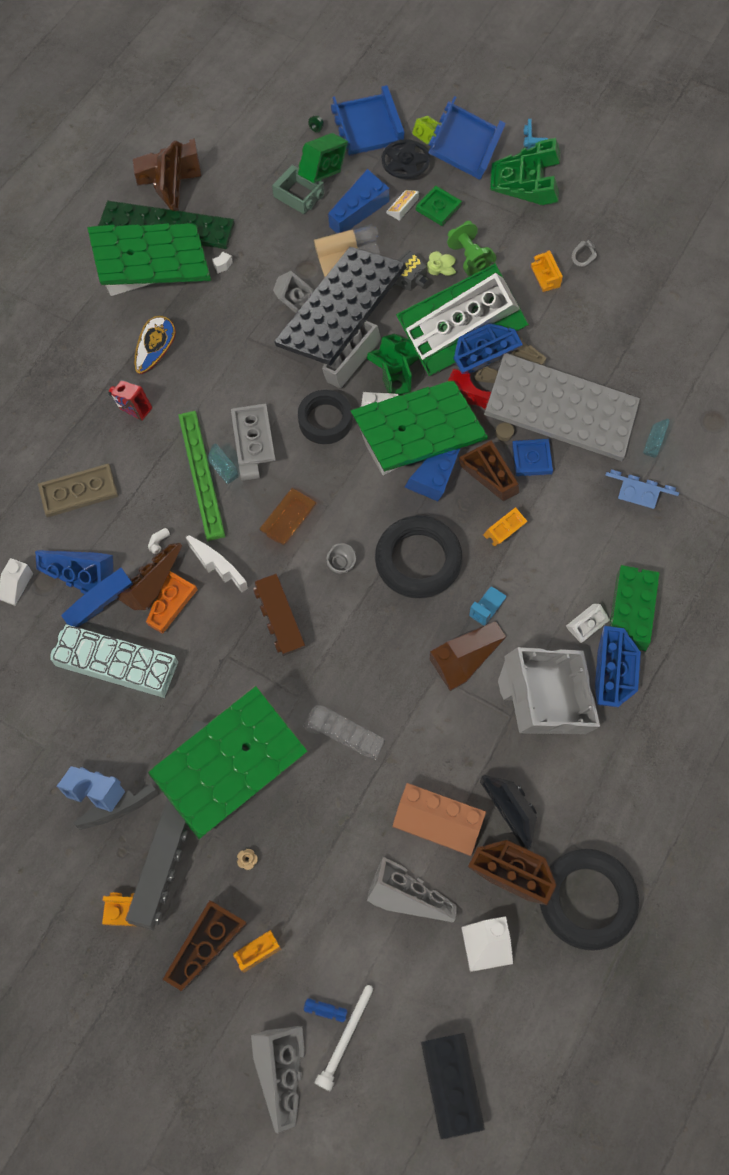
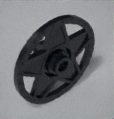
[381,139,430,179]

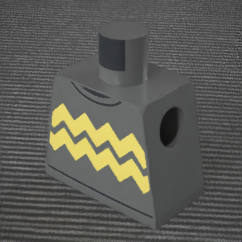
[395,250,430,291]

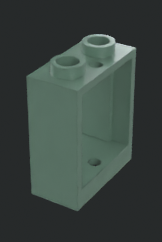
[272,165,324,215]

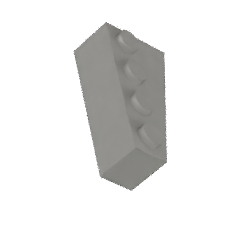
[322,321,382,389]

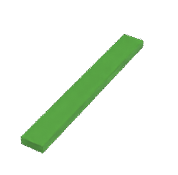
[178,411,225,541]

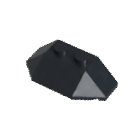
[480,775,537,850]

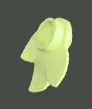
[427,251,456,276]

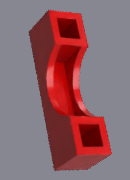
[448,369,491,410]

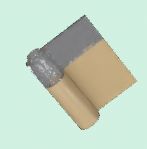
[314,224,381,278]

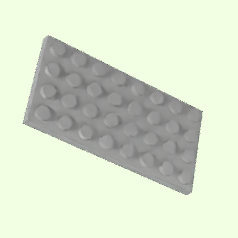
[484,353,640,461]

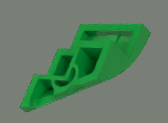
[366,334,419,375]

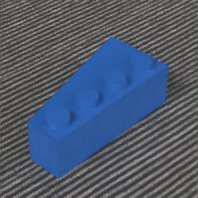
[328,169,389,233]

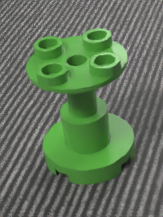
[447,221,496,277]

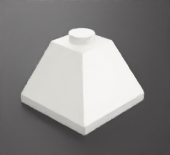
[461,917,513,972]

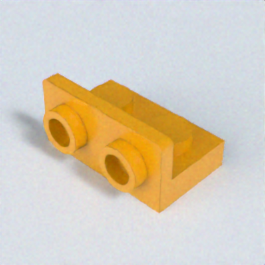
[102,893,135,926]

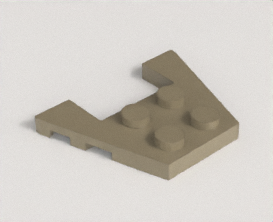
[475,336,546,383]

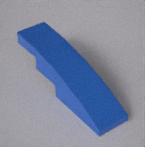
[61,567,133,628]

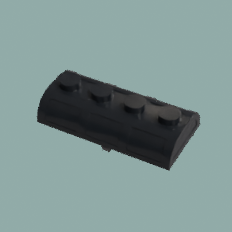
[421,1033,485,1139]

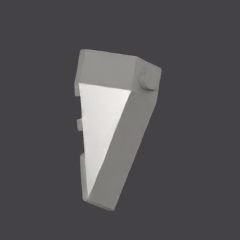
[367,857,457,922]
[251,1026,304,1133]

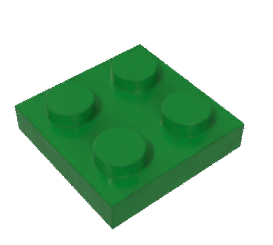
[416,186,462,226]

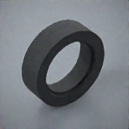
[298,390,352,444]

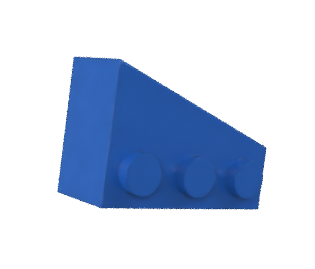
[404,448,460,501]

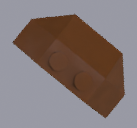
[154,141,182,211]
[468,840,556,905]

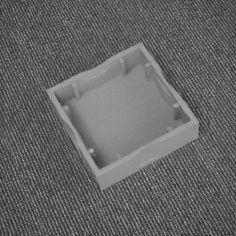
[504,647,600,734]

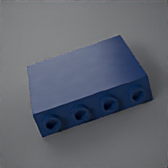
[331,85,404,155]
[428,96,506,180]

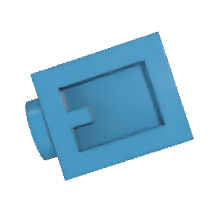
[524,119,548,149]
[469,587,506,626]

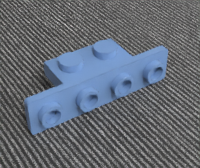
[605,469,679,509]

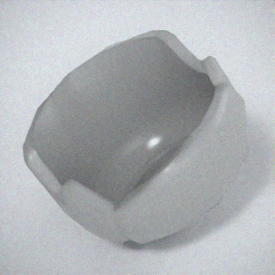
[326,543,356,574]

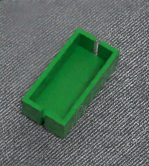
[609,565,660,652]

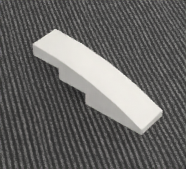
[186,536,248,593]

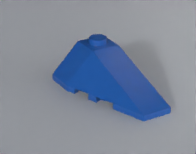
[35,550,114,595]

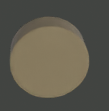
[496,422,514,441]

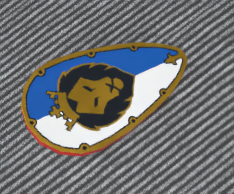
[134,316,176,374]

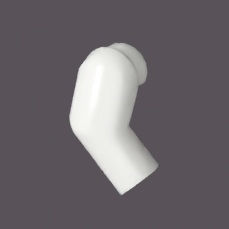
[148,528,170,554]

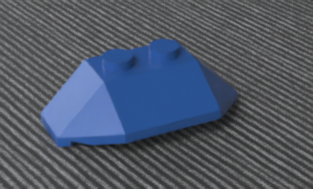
[453,323,523,374]
[595,626,641,707]

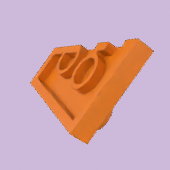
[146,571,198,634]

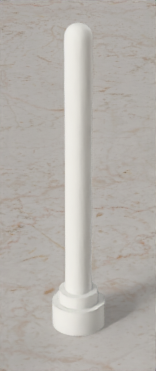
[314,985,373,1091]

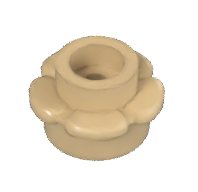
[237,849,258,870]

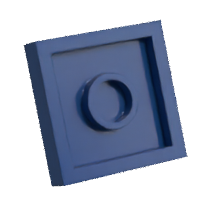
[512,439,553,476]

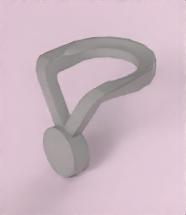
[572,240,597,266]

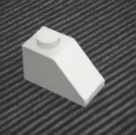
[0,558,33,606]

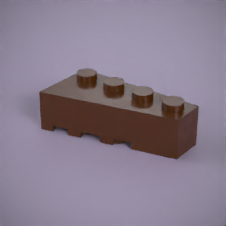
[133,138,201,185]
[253,573,305,656]
[162,900,247,992]

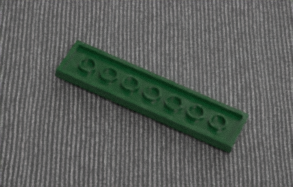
[98,200,235,249]

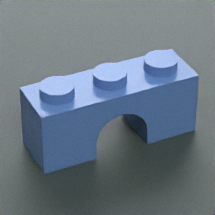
[57,766,125,812]

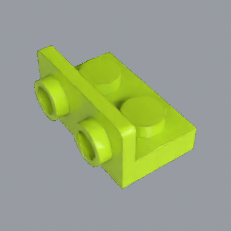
[412,116,441,144]

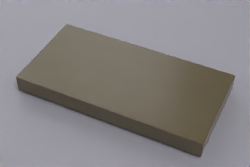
[38,463,119,518]

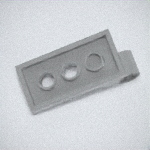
[231,403,275,481]

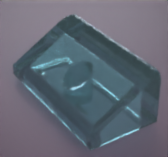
[643,419,670,458]
[207,443,238,484]

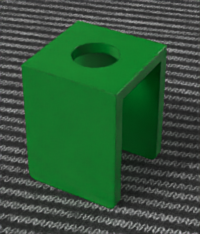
[383,357,412,395]

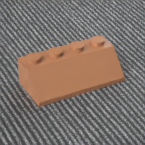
[392,783,486,856]

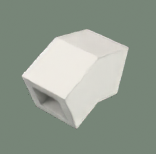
[212,252,233,273]

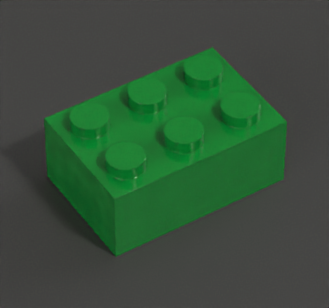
[298,133,348,183]

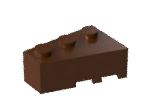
[459,440,519,501]

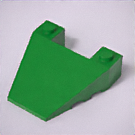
[490,138,560,205]

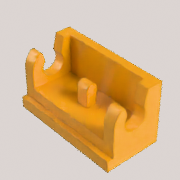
[531,250,563,292]
[483,507,528,546]
[233,930,281,973]

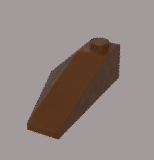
[117,543,182,610]
[429,621,506,691]

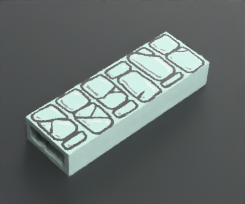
[50,625,178,698]

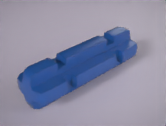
[304,998,347,1022]

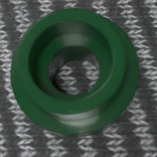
[308,116,324,132]

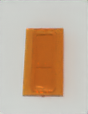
[260,488,316,545]

